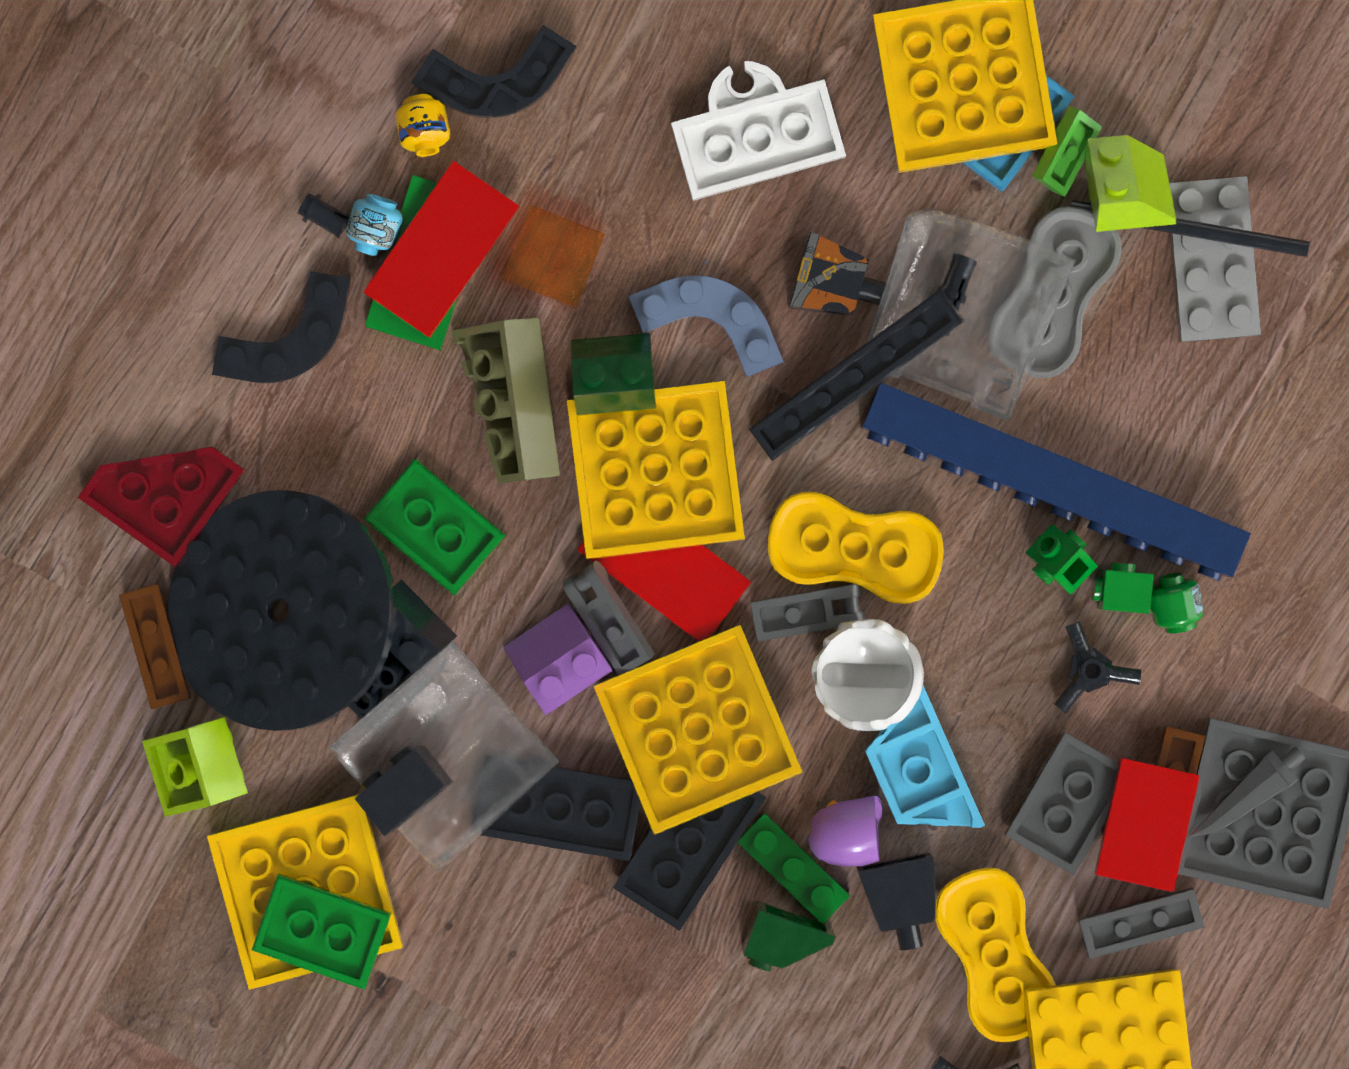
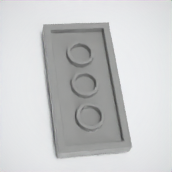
[1169,176,1261,342]

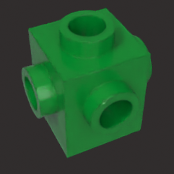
[1025,524,1098,595]

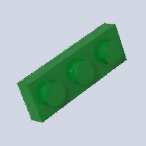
[738,812,850,924]

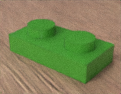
[1031,106,1102,197]

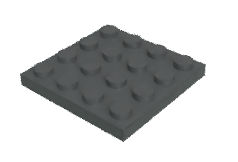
[1178,717,1349,909]

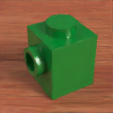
[1092,562,1154,614]

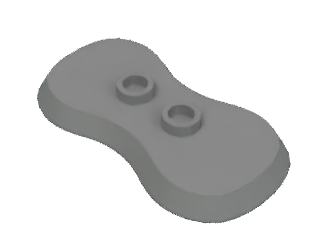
[989,206,1122,378]

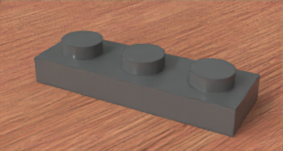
[1077,888,1205,959]

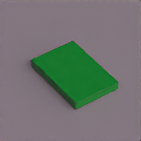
[364,458,506,596]
[251,873,392,990]

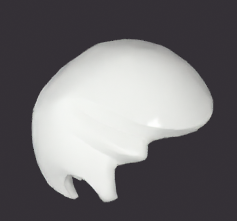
[812,619,924,731]

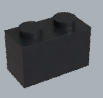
[354,745,453,836]

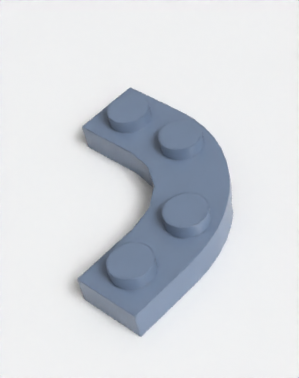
[628,276,784,378]

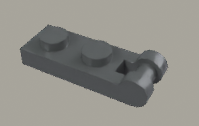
[563,561,655,676]
[750,584,866,642]

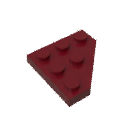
[77,447,246,567]

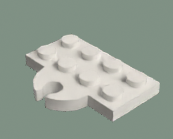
[671,61,846,201]

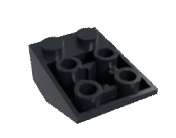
[349,579,457,725]

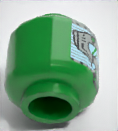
[1151,572,1204,634]

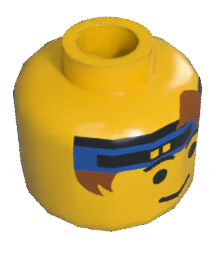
[395,94,450,157]

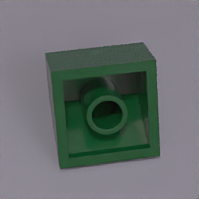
[571,333,656,415]
[741,900,836,972]

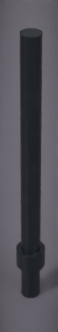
[1071,200,1310,257]

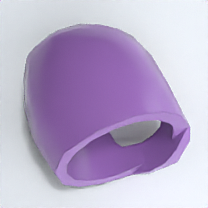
[807,796,882,867]

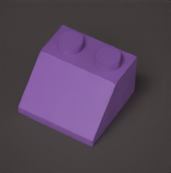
[503,603,613,715]

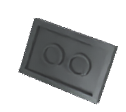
[1004,732,1118,875]

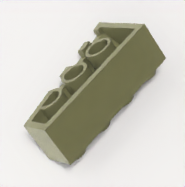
[451,318,560,484]

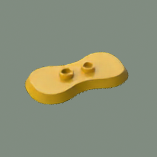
[768,491,944,604]
[935,868,1056,1042]

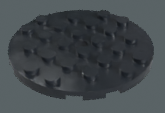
[167,490,396,731]

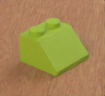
[1084,135,1176,232]
[142,717,248,817]

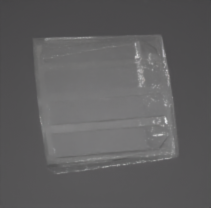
[868,208,1075,421]
[330,641,559,874]

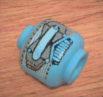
[346,194,403,256]

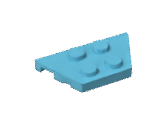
[865,686,985,828]

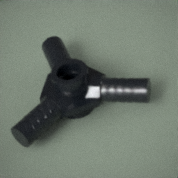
[1054,621,1141,713]

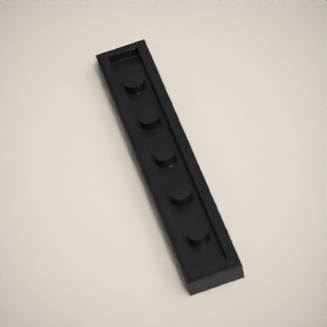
[749,288,965,461]

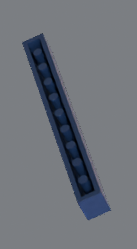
[861,383,1251,581]

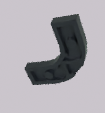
[412,25,577,118]
[212,271,351,383]

